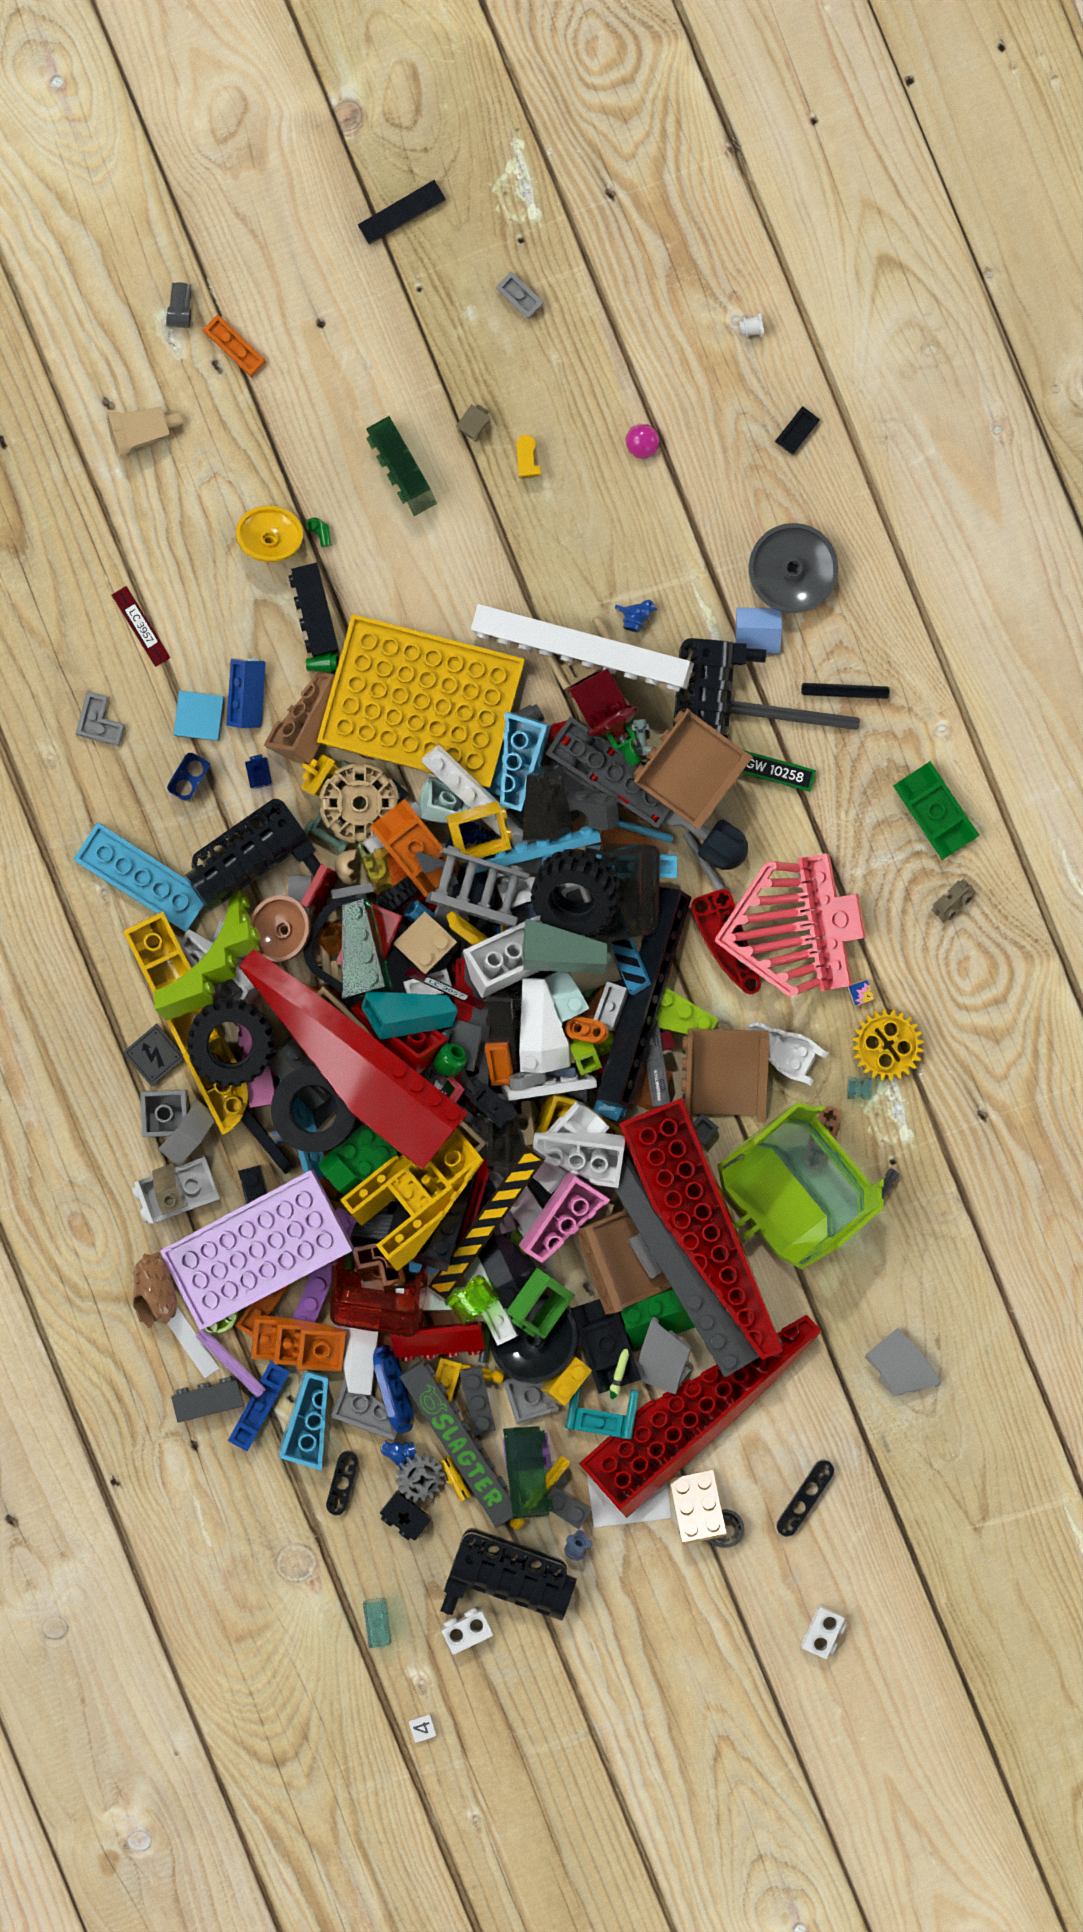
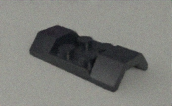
[570,1299,642,1394]

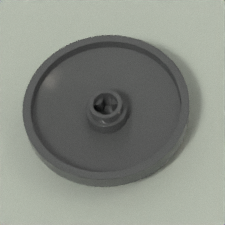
[748,523,838,613]

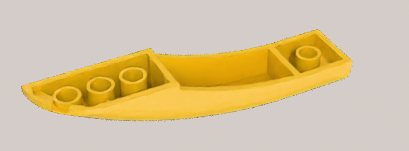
[123,911,248,1135]

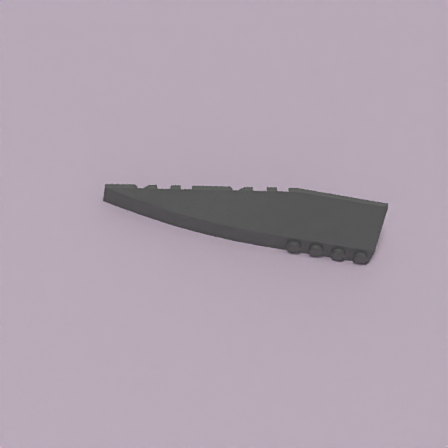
[606,1132,782,1377]

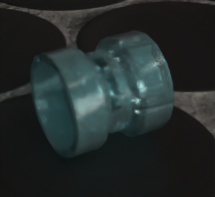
[847,1077,871,1100]

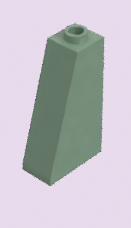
[523,919,611,974]

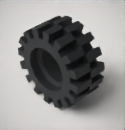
[377,876,420,912]

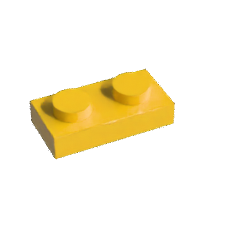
[434,1357,462,1402]

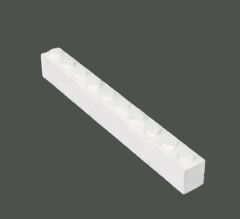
[471,604,694,692]

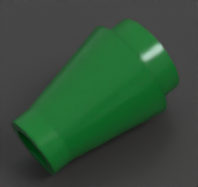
[306,652,339,674]

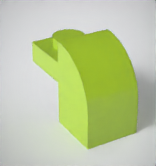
[571,1030,614,1076]

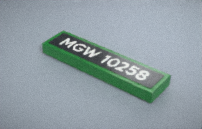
[741,750,816,792]

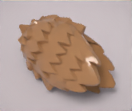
[133,1252,177,1328]

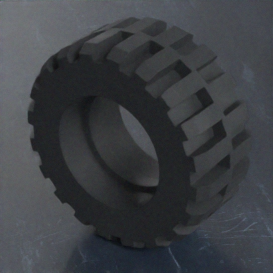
[531,849,621,937]
[187,998,274,1087]

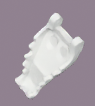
[747,1022,829,1086]

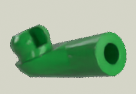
[306,517,332,547]

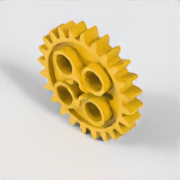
[851,1009,924,1081]

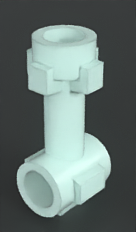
[632,719,651,762]

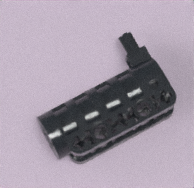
[673,638,766,739]
[184,799,321,912]
[440,1528,577,1621]

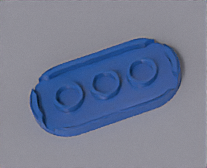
[373,1345,414,1433]

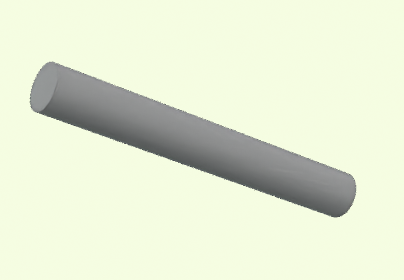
[683,831,725,891]

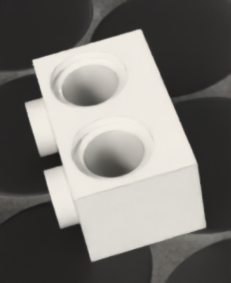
[801,1604,846,1660]
[441,1607,494,1655]

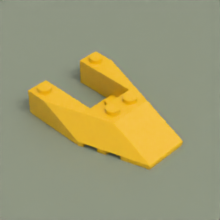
[340,1129,484,1271]

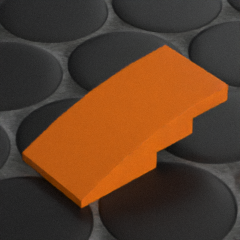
[251,1315,346,1371]

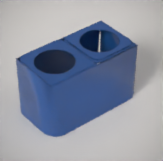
[167,753,210,802]

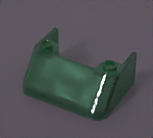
[503,1426,554,1522]

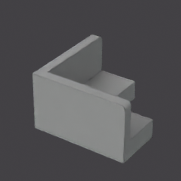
[158,1100,215,1166]

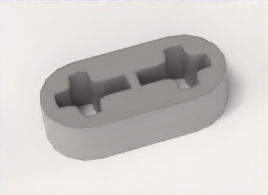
[509,1072,546,1090]

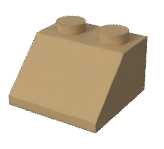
[393,912,457,974]

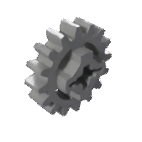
[395,1453,445,1502]

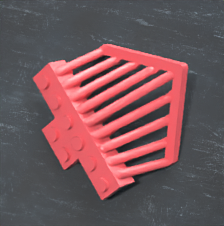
[715,853,866,997]

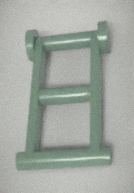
[304,761,382,854]

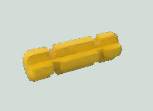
[461,1364,504,1383]

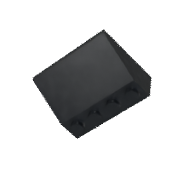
[387,1181,474,1272]

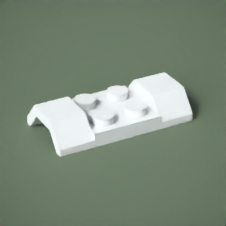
[533,1101,609,1194]

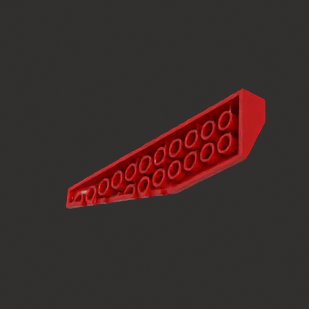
[579,1315,822,1518]

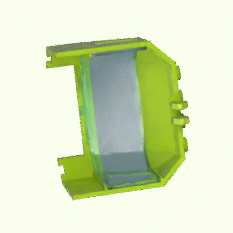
[717,1102,884,1270]

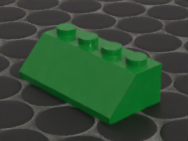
[620,1288,695,1349]

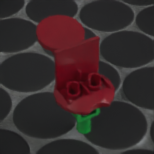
[568,668,642,767]

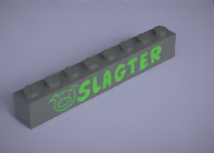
[399,1359,520,1528]

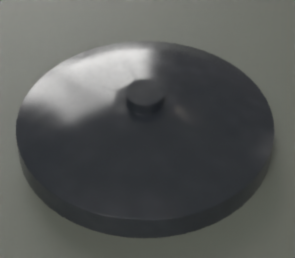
[490,1294,579,1384]

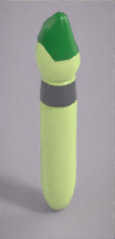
[610,1349,629,1399]

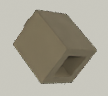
[456,404,490,442]

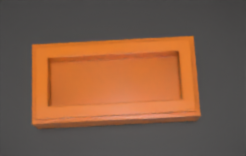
[485,1042,514,1086]

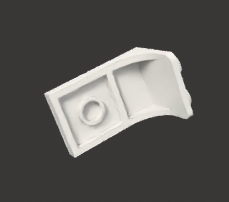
[132,1157,221,1225]

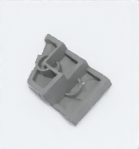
[637,1317,691,1395]
[865,1328,941,1397]

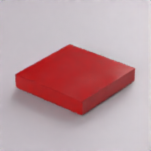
[300,864,338,913]

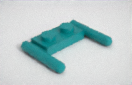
[565,1384,639,1439]

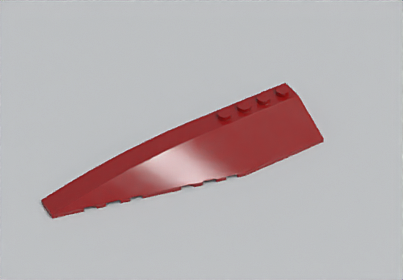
[239,949,468,1170]
[619,1098,783,1360]

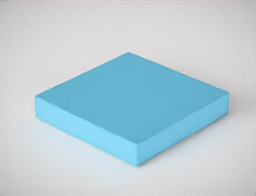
[173,691,224,741]

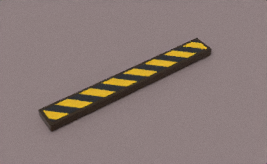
[428,1145,546,1300]

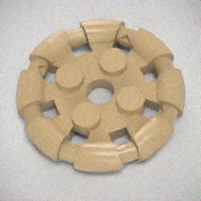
[319,763,400,844]

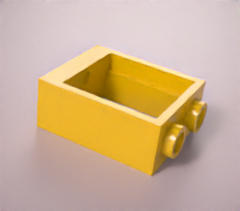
[446,801,513,864]

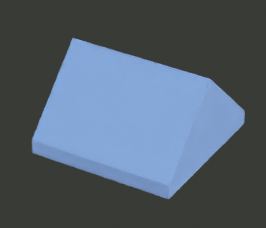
[735,608,782,654]

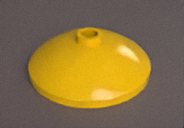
[236,506,303,563]

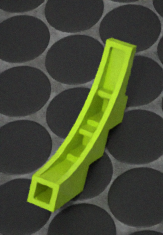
[154,891,260,1021]

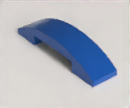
[228,1361,290,1452]

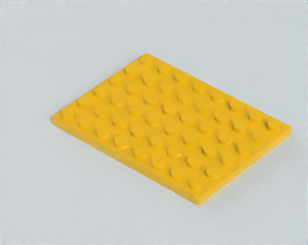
[317,614,525,789]

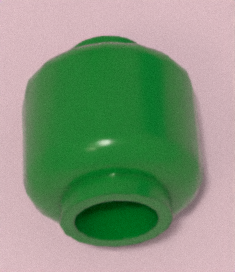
[434,1044,467,1077]

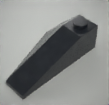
[478,1233,537,1309]

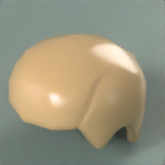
[335,849,361,885]

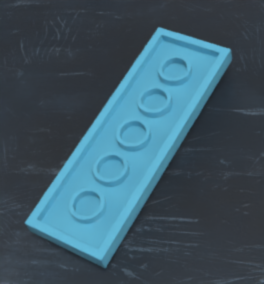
[73,822,204,932]

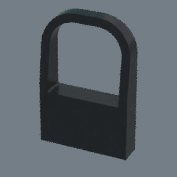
[303,897,453,1003]

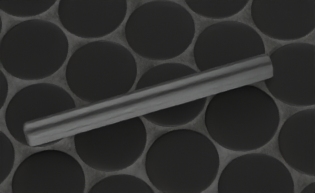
[730,701,860,730]

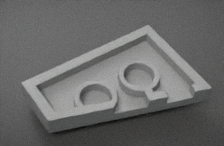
[331,1377,397,1441]

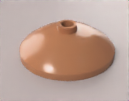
[250,895,311,962]

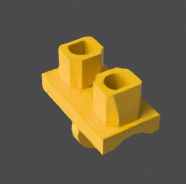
[301,753,339,796]

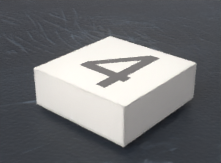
[408,1713,437,1743]

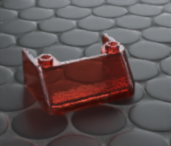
[330,1255,428,1337]

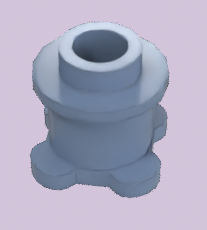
[564,1530,593,1561]

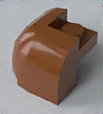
[353,1243,406,1297]

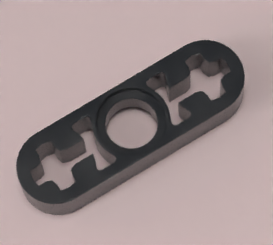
[326,1450,358,1515]

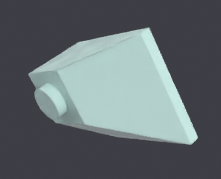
[544,972,589,1022]

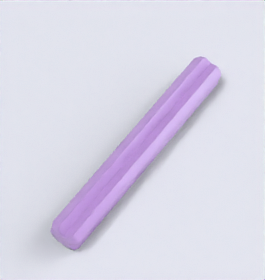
[196,1329,266,1397]

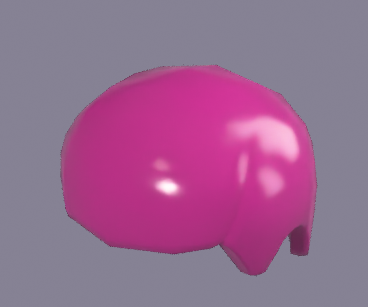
[625,424,659,459]

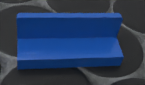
[226,659,265,728]

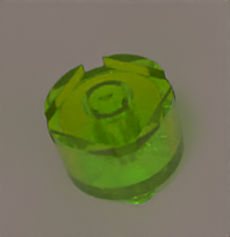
[447,1274,500,1326]

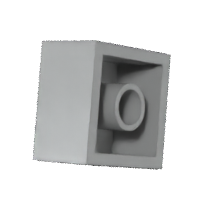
[140,1089,188,1137]

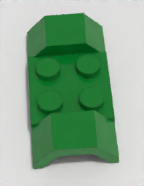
[893,761,980,860]
[317,1123,399,1195]

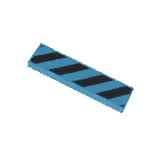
[604,910,651,996]

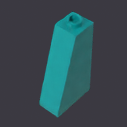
[361,991,457,1040]

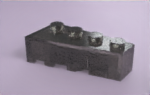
[484,989,522,1074]

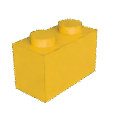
[541,1357,592,1406]

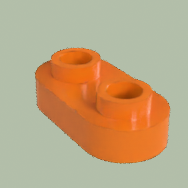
[565,1016,609,1044]

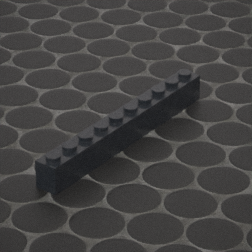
[597,887,692,1109]

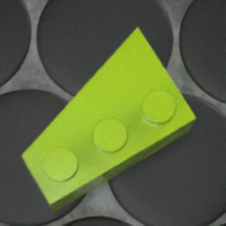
[656,987,719,1034]

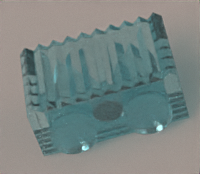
[363,1597,392,1648]

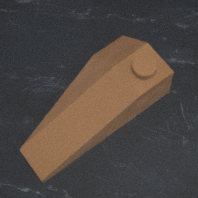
[263,672,335,764]

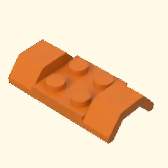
[370,799,460,897]

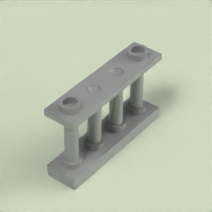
[425,846,530,928]

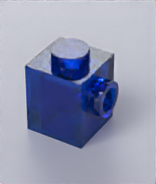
[245,754,274,789]

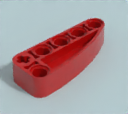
[690,889,761,995]

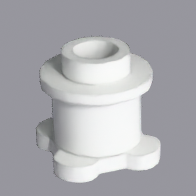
[739,313,764,339]

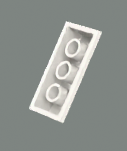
[463,915,542,998]

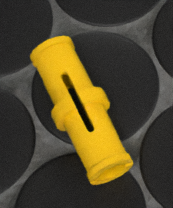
[439,1456,472,1502]

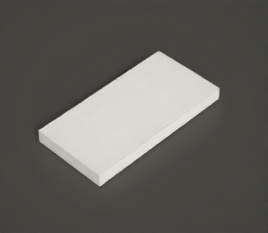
[500,1069,597,1100]

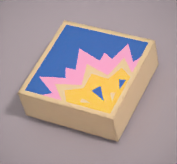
[847,978,875,1007]

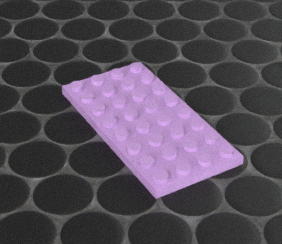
[160,1169,355,1331]

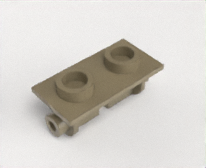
[931,879,976,924]

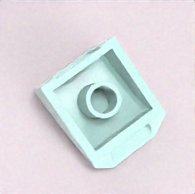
[419,776,474,823]

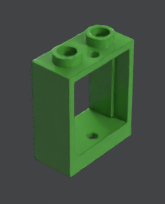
[506,1268,575,1339]

